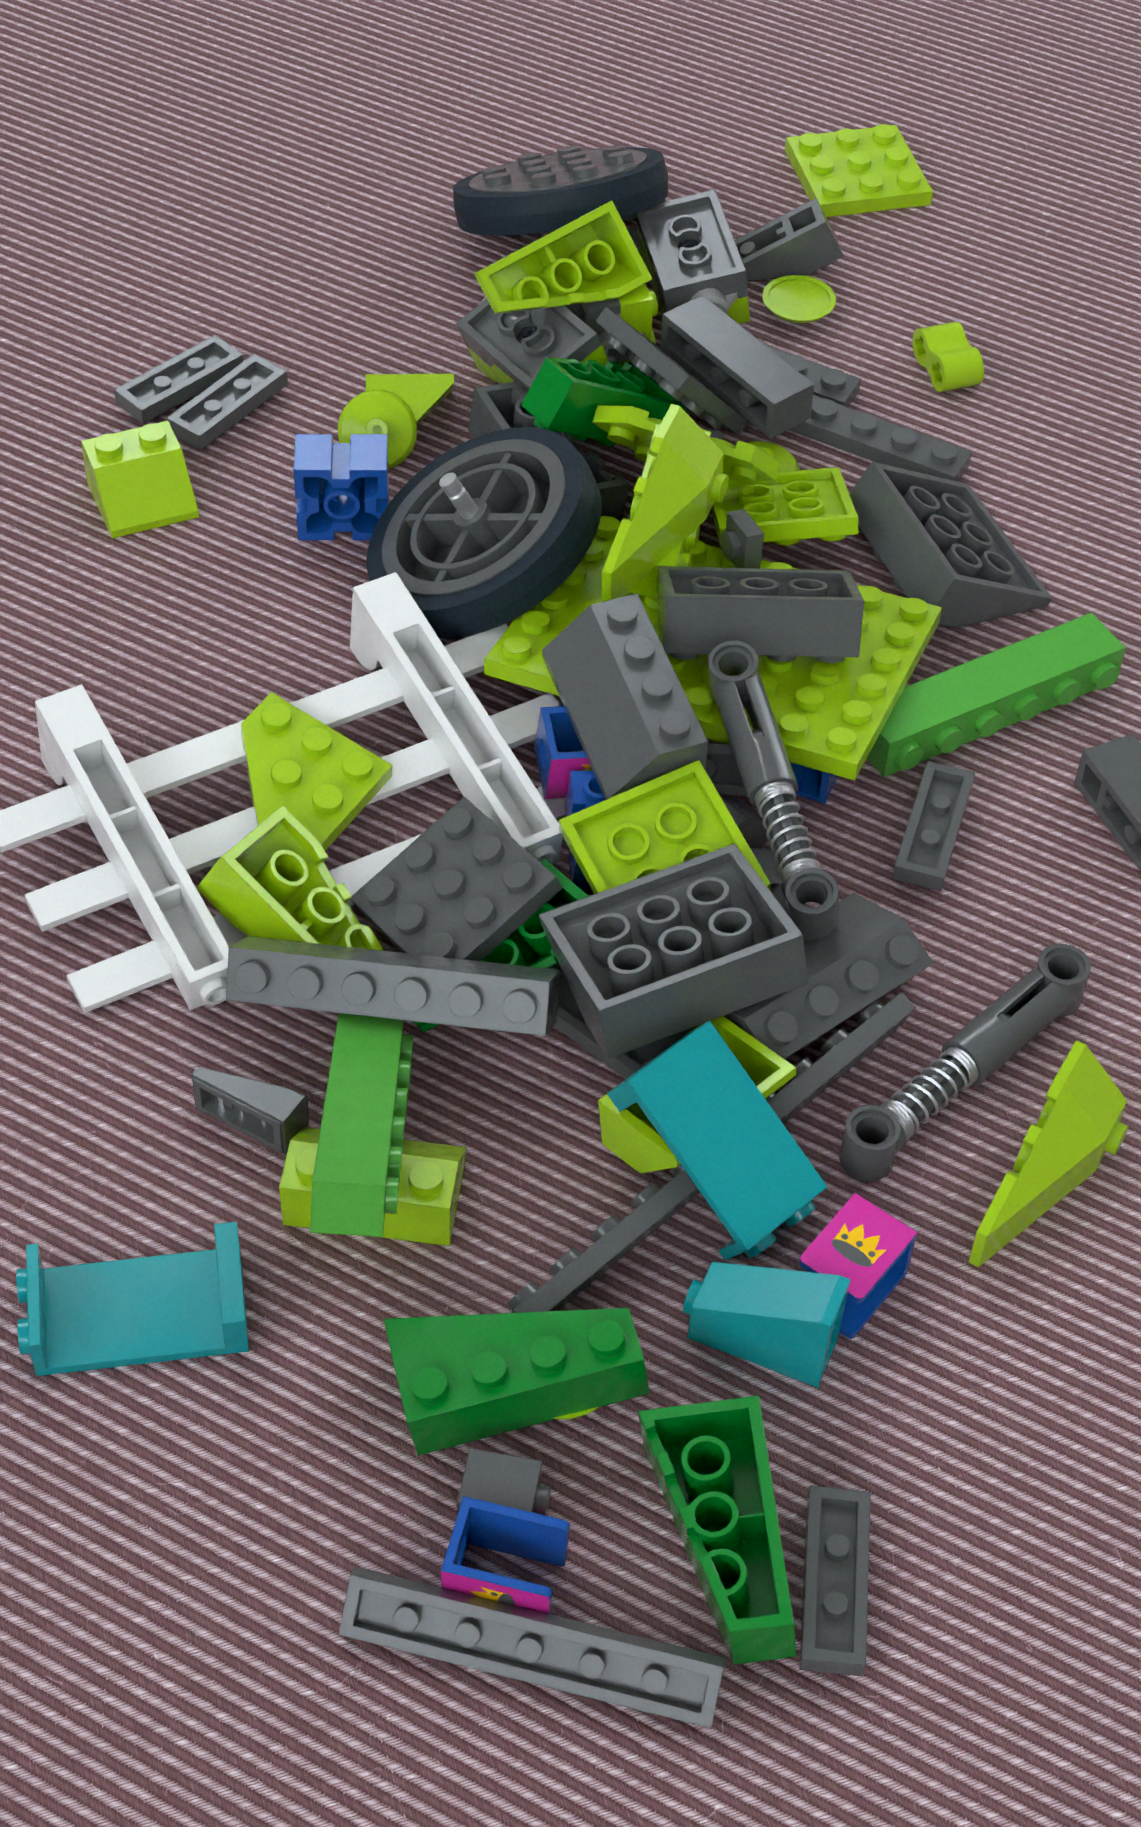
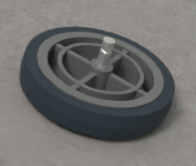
[453,145,668,236]
[367,427,602,638]

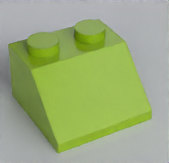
[81,421,199,539]

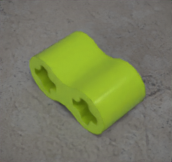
[912,321,984,392]

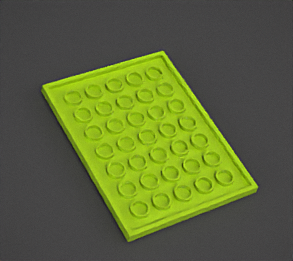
[484,516,942,781]

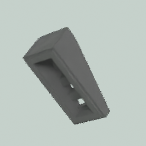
[191,1067,309,1154]

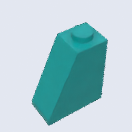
[683,1262,851,1388]

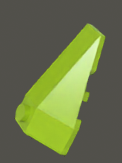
[474,201,652,314]
[602,404,729,602]
[196,805,384,951]
[968,1040,1129,1268]

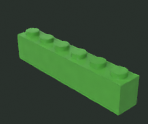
[867,612,1126,777]
[310,1013,414,1237]

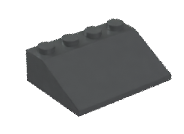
[850,462,1053,628]
[539,844,808,1059]

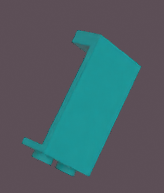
[607,1020,827,1260]
[16,1221,249,1376]

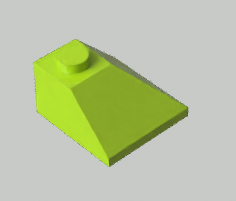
[365,374,454,425]

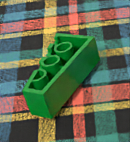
[521,357,687,450]
[384,1308,650,1456]
[638,1395,797,1665]

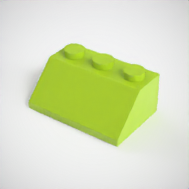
[598,1016,796,1174]
[279,1127,467,1246]

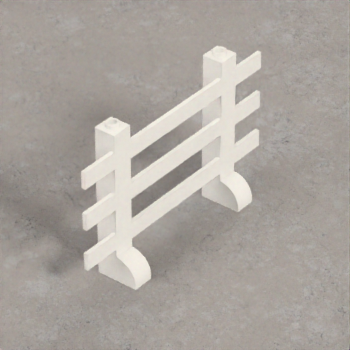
[0,572,566,1013]

